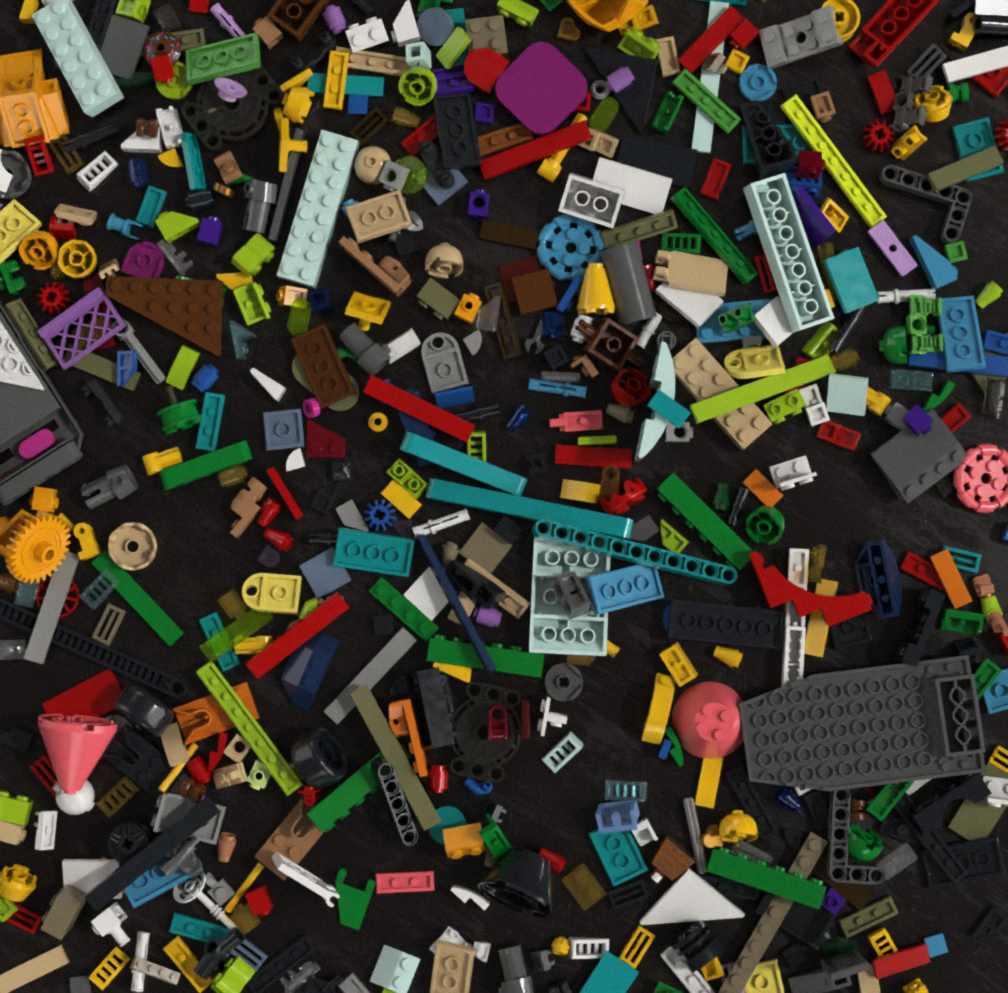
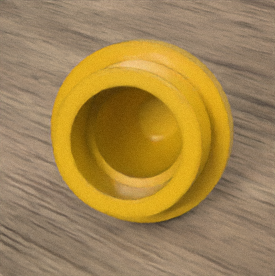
[551,936,570,956]

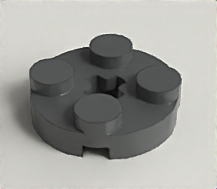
[545,663,583,701]

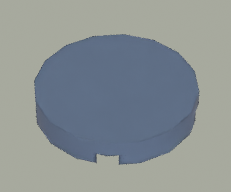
[417,7,454,46]

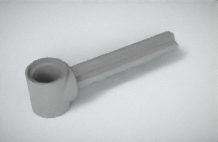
[112,319,166,384]

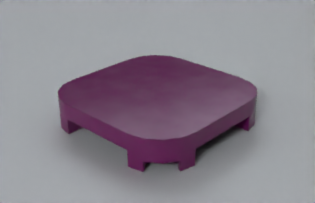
[495,42,588,135]

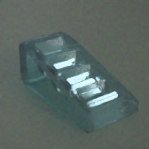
[79,569,120,610]
[605,780,647,802]

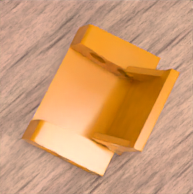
[0,49,69,148]

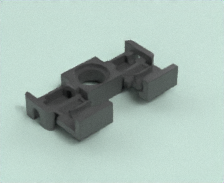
[890,73,933,132]

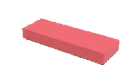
[376,870,435,894]

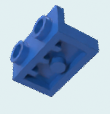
[784,166,822,198]

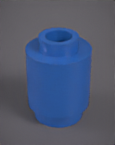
[191,364,219,392]

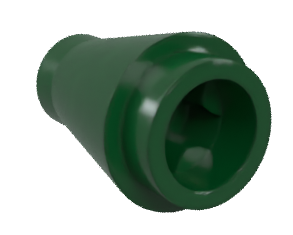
[711,483,730,513]

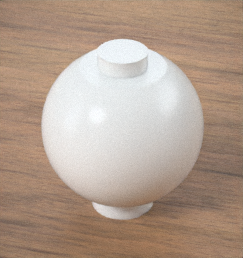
[52,780,95,815]

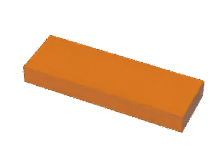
[929,549,972,609]

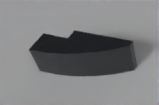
[445,560,505,610]

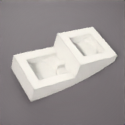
[798,383,830,426]
[451,885,490,911]

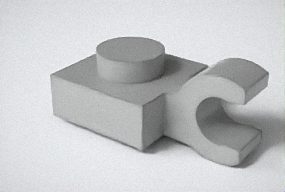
[205,872,235,906]

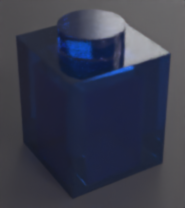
[308,288,332,313]

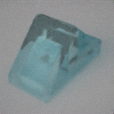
[229,320,257,360]

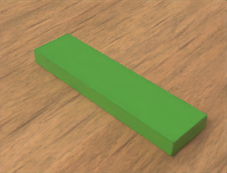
[672,69,741,134]

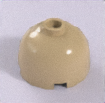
[354,146,391,185]
[425,243,463,278]

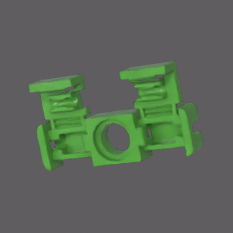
[906,295,943,355]

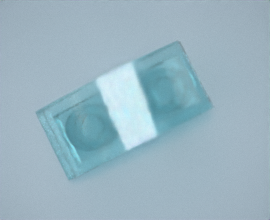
[890,369,933,392]
[14,579,41,608]

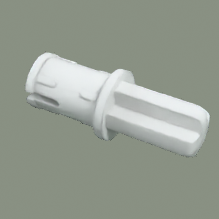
[636,312,662,349]

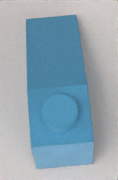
[909,235,958,290]

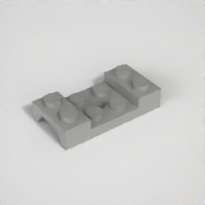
[759,5,843,69]

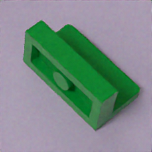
[478,813,512,860]

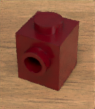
[796,150,825,179]

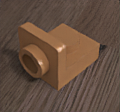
[810,91,836,123]
[214,151,243,184]
[570,354,599,379]

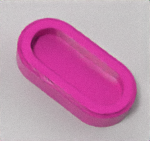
[19,429,56,460]

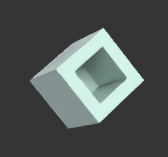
[406,41,432,69]

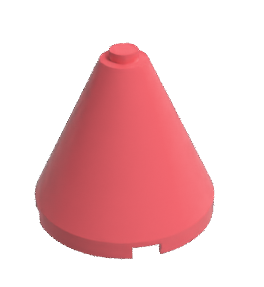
[38,714,118,795]

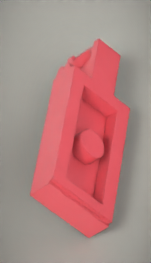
[549,410,603,432]

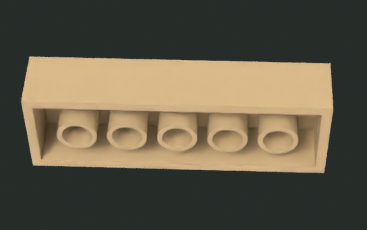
[672,338,772,451]

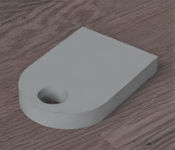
[421,332,469,394]

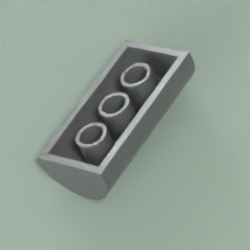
[600,242,657,326]

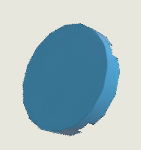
[739,64,777,102]

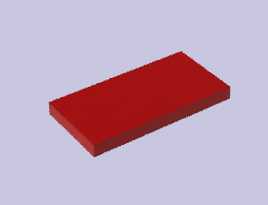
[42,668,122,717]

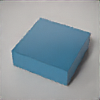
[923,932,948,958]

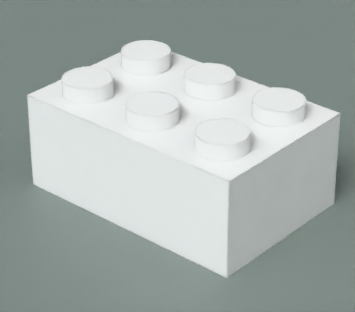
[558,173,625,228]

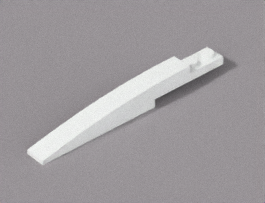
[781,548,809,687]

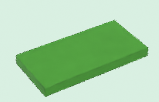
[185,33,261,86]

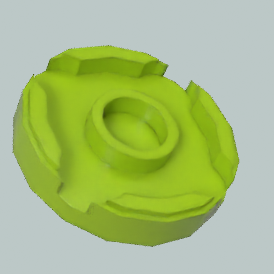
[155,62,193,100]

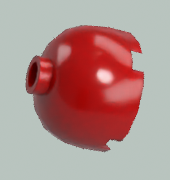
[611,368,651,407]

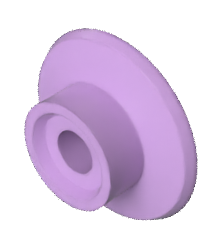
[214,77,247,102]

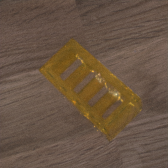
[97,776,139,818]

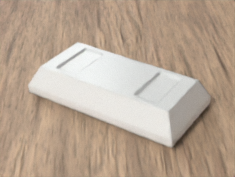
[386,328,421,364]

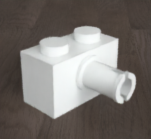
[91,902,131,947]

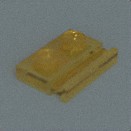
[561,863,607,911]

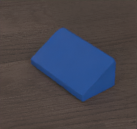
[435,386,475,408]

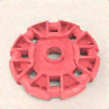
[953,444,1008,513]

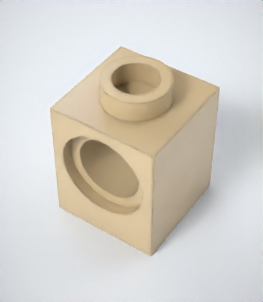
[223,733,251,763]
[0,820,27,845]

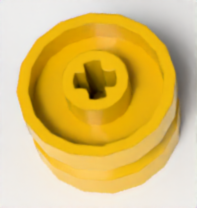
[821,0,860,43]

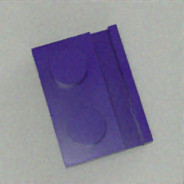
[432,65,474,96]

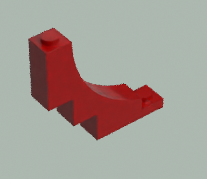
[748,550,873,627]

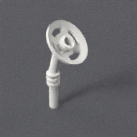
[173,871,240,930]

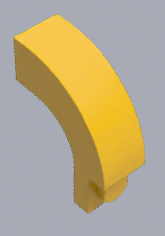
[641,673,675,745]

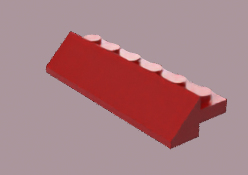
[849,0,940,67]

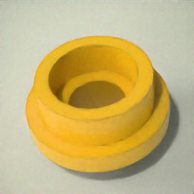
[369,412,388,432]

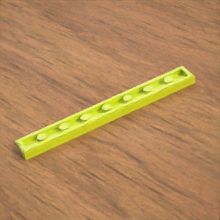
[780,94,887,229]

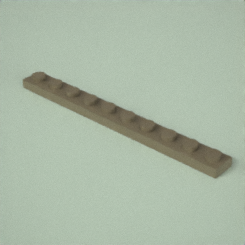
[718,832,828,993]

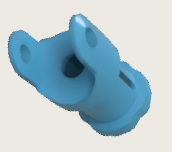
[106,213,143,239]

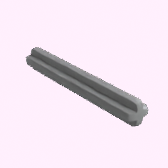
[683,797,708,874]

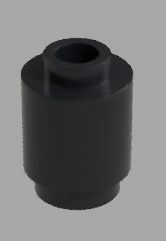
[185,188,215,211]

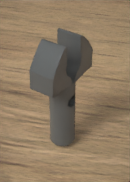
[525,319,546,355]

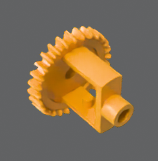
[0,509,71,584]

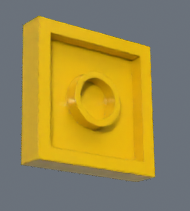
[279,118,307,172]
[345,291,391,331]

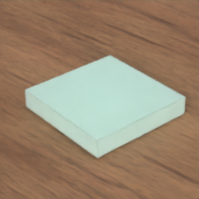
[826,373,868,416]

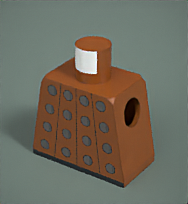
[650,835,696,884]

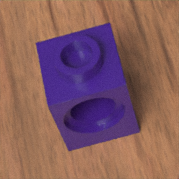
[468,189,490,219]
[197,216,224,247]
[901,404,933,437]
[821,885,847,915]

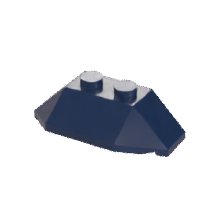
[854,540,903,619]
[281,633,340,711]

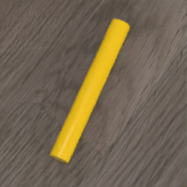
[158,743,198,793]
[224,862,265,913]

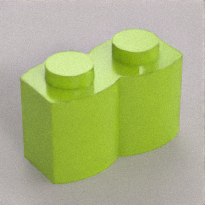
[231,233,275,277]
[211,956,255,993]

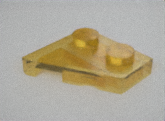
[808,544,827,584]

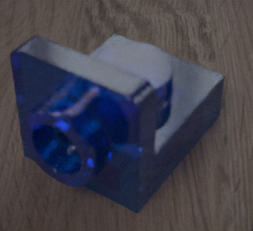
[542,312,567,340]

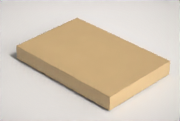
[345,189,412,243]
[430,940,475,993]

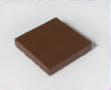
[511,268,558,315]

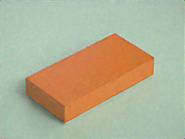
[742,469,783,507]

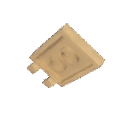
[653,250,728,297]

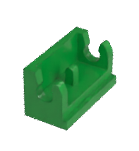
[650,91,684,135]
[940,609,985,635]

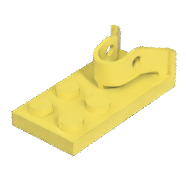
[0,199,42,264]

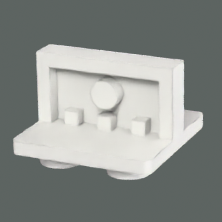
[537,696,567,736]

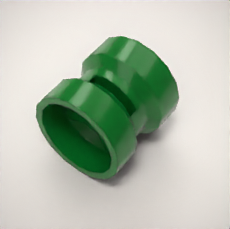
[946,82,969,103]

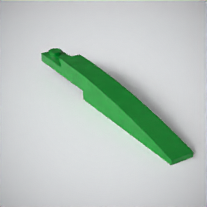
[866,658,1002,822]

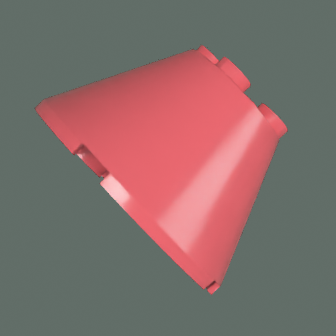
[671,682,743,759]

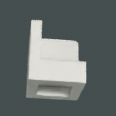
[631,817,658,846]

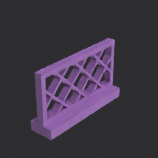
[37,287,126,370]

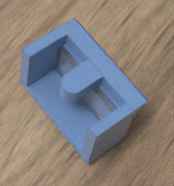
[595,799,640,834]

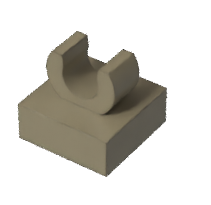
[702,53,728,74]

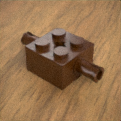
[575,318,645,371]

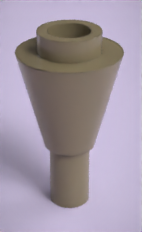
[442,542,461,572]

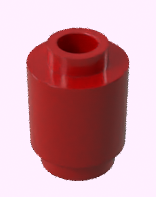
[186,756,213,785]
[428,765,448,793]

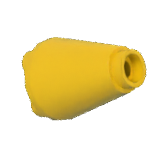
[577,263,615,315]

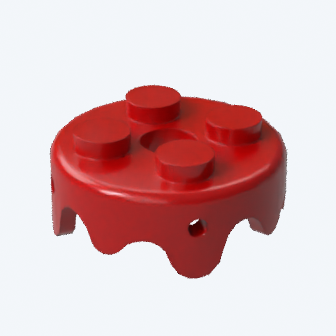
[599,478,647,516]

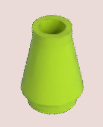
[975,281,1003,309]

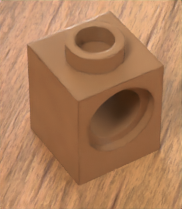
[252,16,284,50]

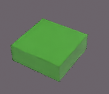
[944,241,968,264]

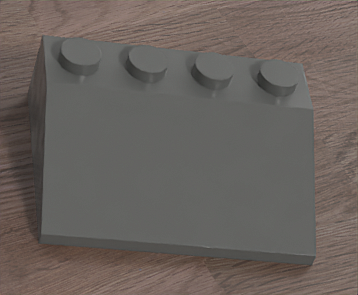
[870,408,967,504]

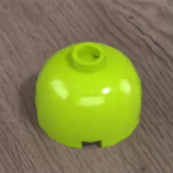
[398,66,438,106]

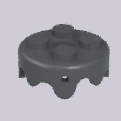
[0,150,32,199]

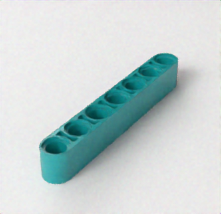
[400,431,527,496]

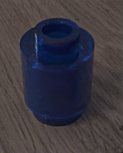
[127,158,150,188]

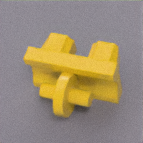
[891,125,927,160]

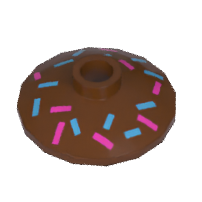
[143,31,181,66]

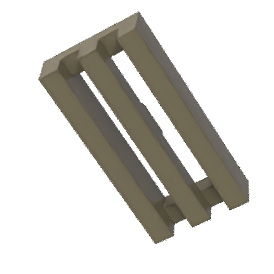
[91,603,126,646]

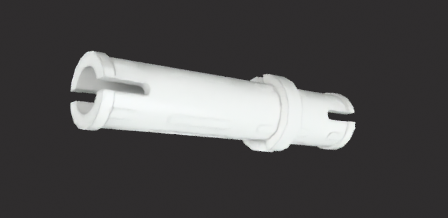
[876,288,936,304]
[412,508,470,539]
[131,931,150,992]

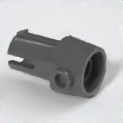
[242,179,277,233]
[339,323,391,376]
[81,465,138,509]
[498,945,534,993]

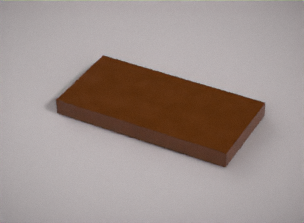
[290,323,357,409]

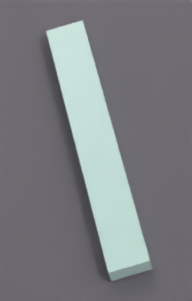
[691,1,729,154]

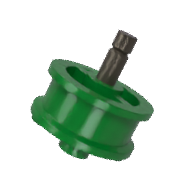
[156,386,203,435]

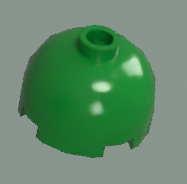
[879,326,908,364]
[746,506,785,545]
[848,824,884,861]

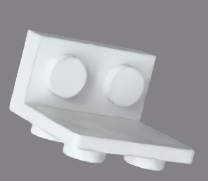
[769,455,817,491]
[982,775,1008,807]

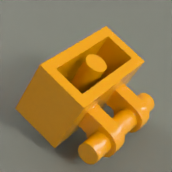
[442,823,486,859]

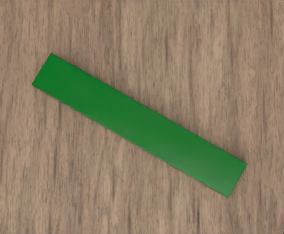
[670,187,759,285]
[91,550,184,646]

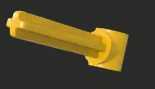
[537,113,587,183]

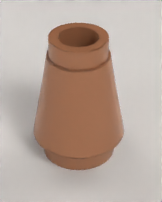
[218,832,237,862]

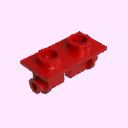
[298,785,321,806]

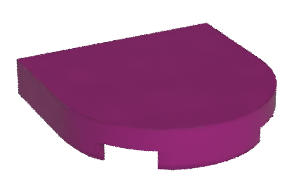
[120,241,165,278]

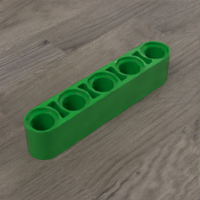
[158,441,253,490]

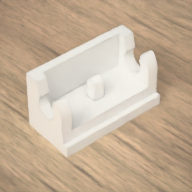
[155,106,183,150]

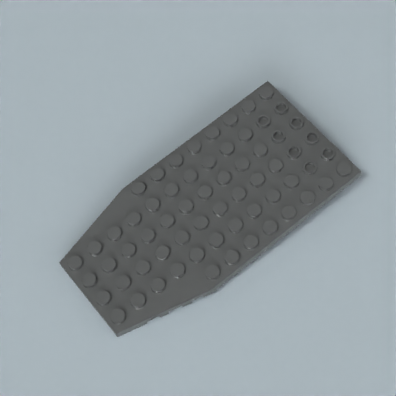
[739,655,986,791]

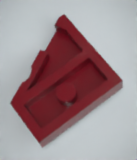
[306,420,346,458]

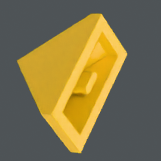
[820,197,849,233]

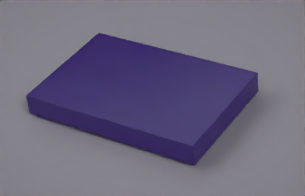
[792,185,836,247]

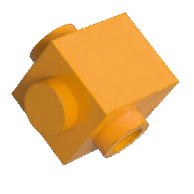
[454,293,482,324]
[29,487,59,514]

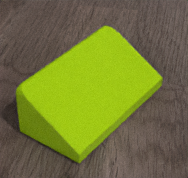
[802,322,839,360]

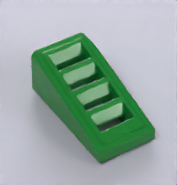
[661,233,701,255]

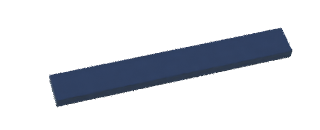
[416,533,496,675]

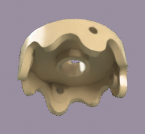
[108,522,157,571]

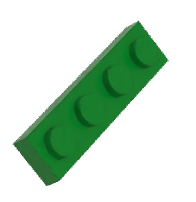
[369,577,439,642]

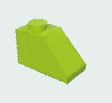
[155,211,201,243]

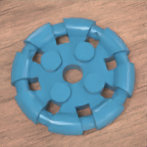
[537,214,605,282]

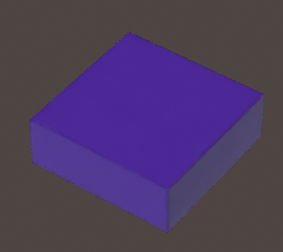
[474,102,495,124]

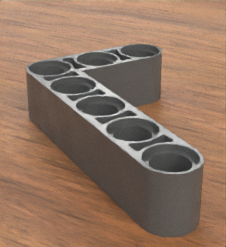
[879,165,972,244]
[826,789,886,885]

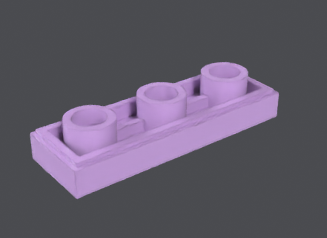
[867,220,918,277]

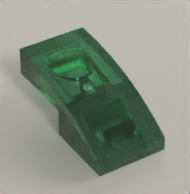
[114,72,155,89]

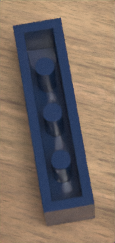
[397,387,440,468]

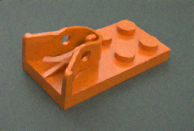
[172,682,260,745]
[389,697,429,777]

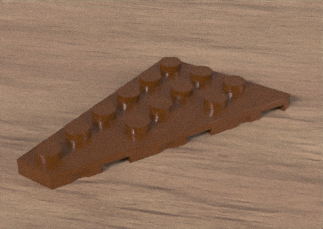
[106,276,223,356]

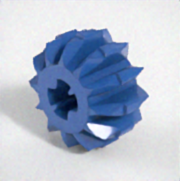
[364,499,396,531]

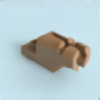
[230,477,267,538]

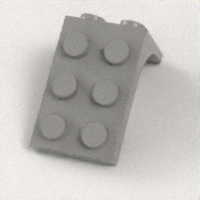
[151,791,226,845]

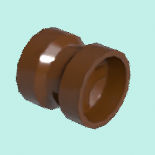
[136,118,159,139]
[179,777,206,803]
[850,798,867,820]

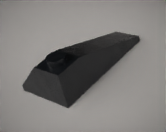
[740,101,798,180]

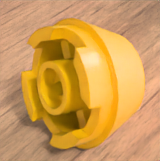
[914,85,953,122]
[281,87,315,124]
[0,864,37,902]

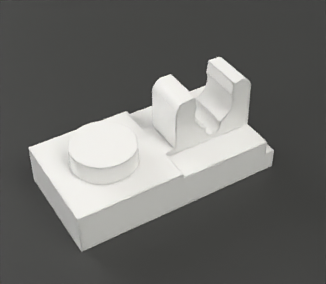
[34,810,58,850]

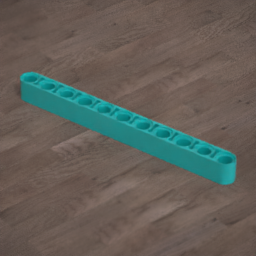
[426,478,634,540]
[532,519,737,586]

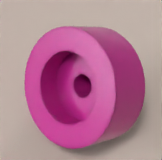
[303,398,321,418]

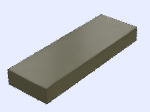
[838,895,899,938]

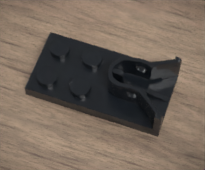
[101,723,185,800]

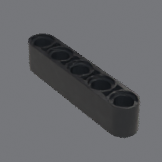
[371,757,418,846]

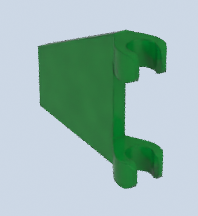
[335,868,376,930]

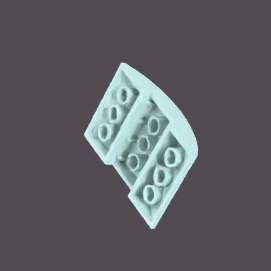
[634,342,675,463]
[529,537,610,656]

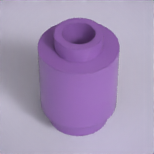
[322,5,347,35]
[605,66,635,93]
[472,604,502,628]

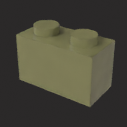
[417,277,461,321]

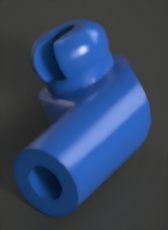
[464,777,493,795]

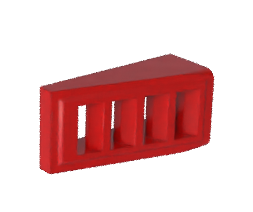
[23,135,54,176]

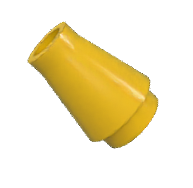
[713,646,743,668]

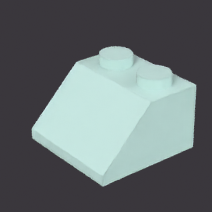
[370,945,420,993]

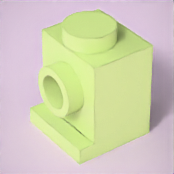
[247,759,271,790]

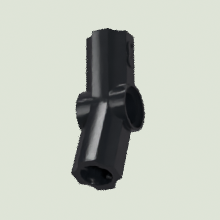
[193,927,245,980]

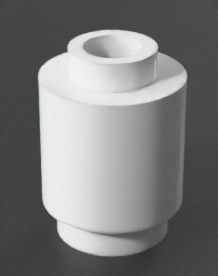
[570,314,593,344]

